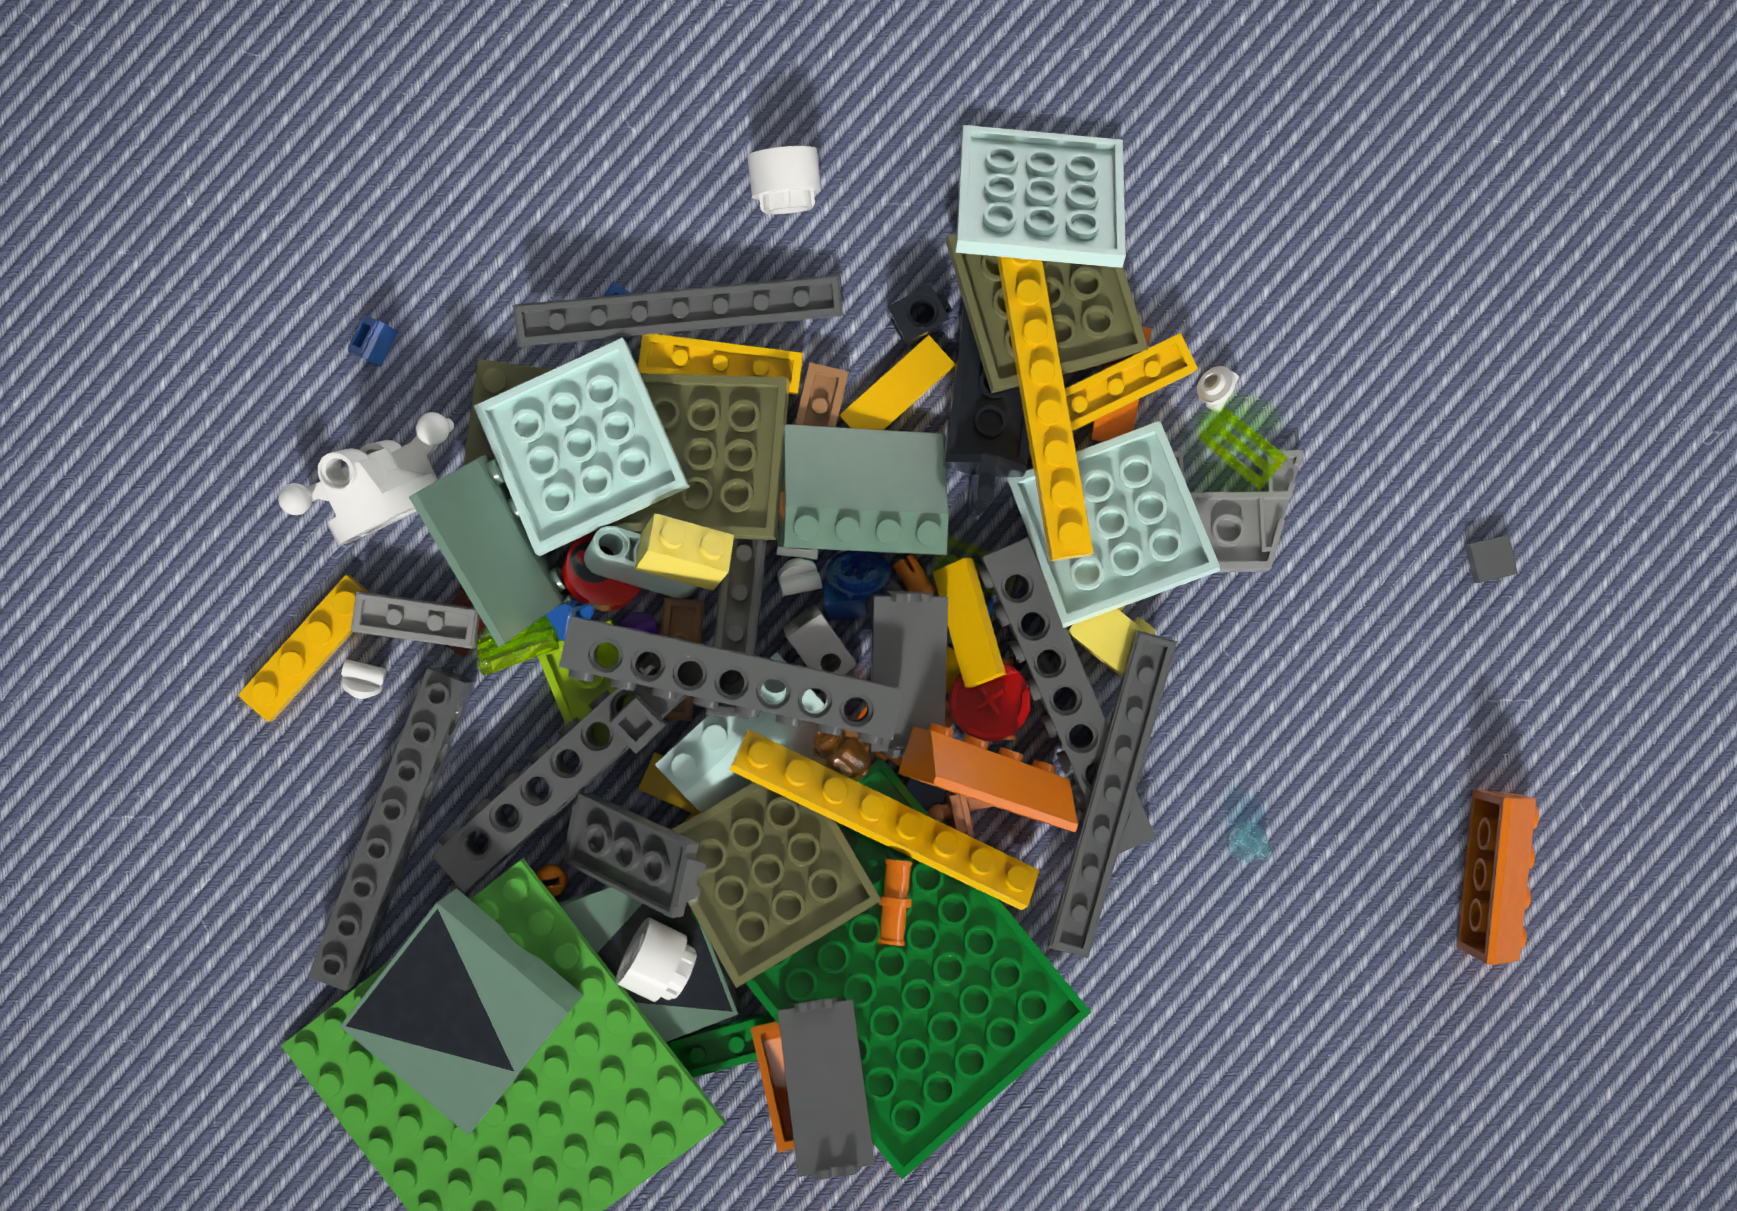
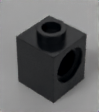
[887,284,952,349]

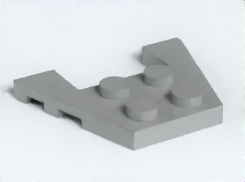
[1173,450,1303,572]

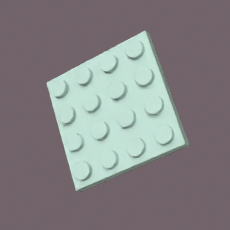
[956,125,1126,268]
[474,338,689,556]
[1007,421,1220,628]

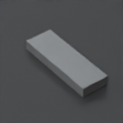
[351,591,480,649]

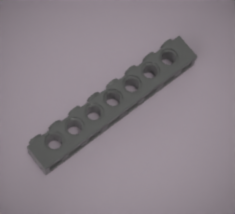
[976,538,1156,854]
[559,616,904,745]
[432,635,703,893]
[308,667,476,991]

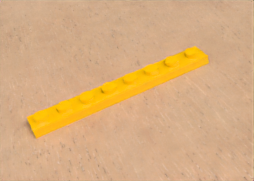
[997,256,1094,562]
[729,729,1040,910]

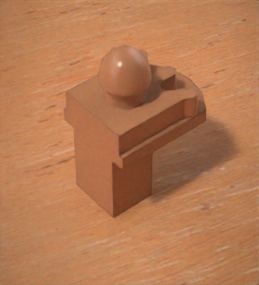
[928,792,992,838]

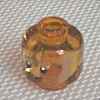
[812,729,872,782]

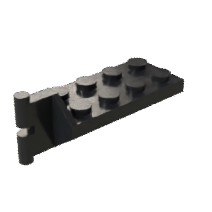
[943,302,1029,517]

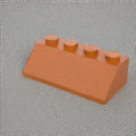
[898,723,1078,832]
[1456,789,1539,965]

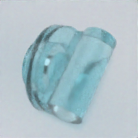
[1227,822,1272,862]

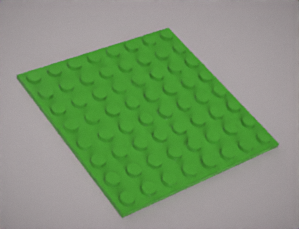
[281,858,726,1211]

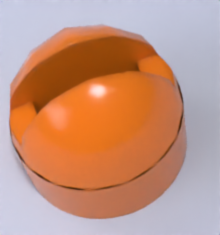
[536,864,568,897]

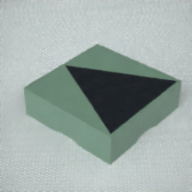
[558,886,741,1042]
[340,888,584,1135]

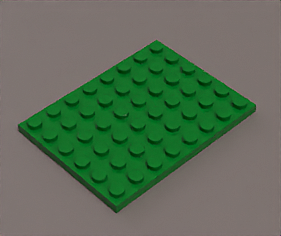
[690,758,1091,1180]

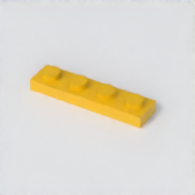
[1065,333,1198,431]
[638,334,804,395]
[238,575,369,722]

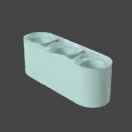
[584,526,698,599]

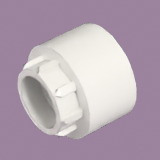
[747,146,821,214]
[615,917,697,1002]

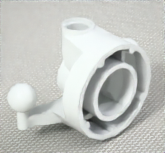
[278,412,454,546]

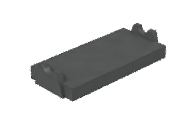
[869,591,948,758]
[564,792,706,918]
[777,997,875,1180]

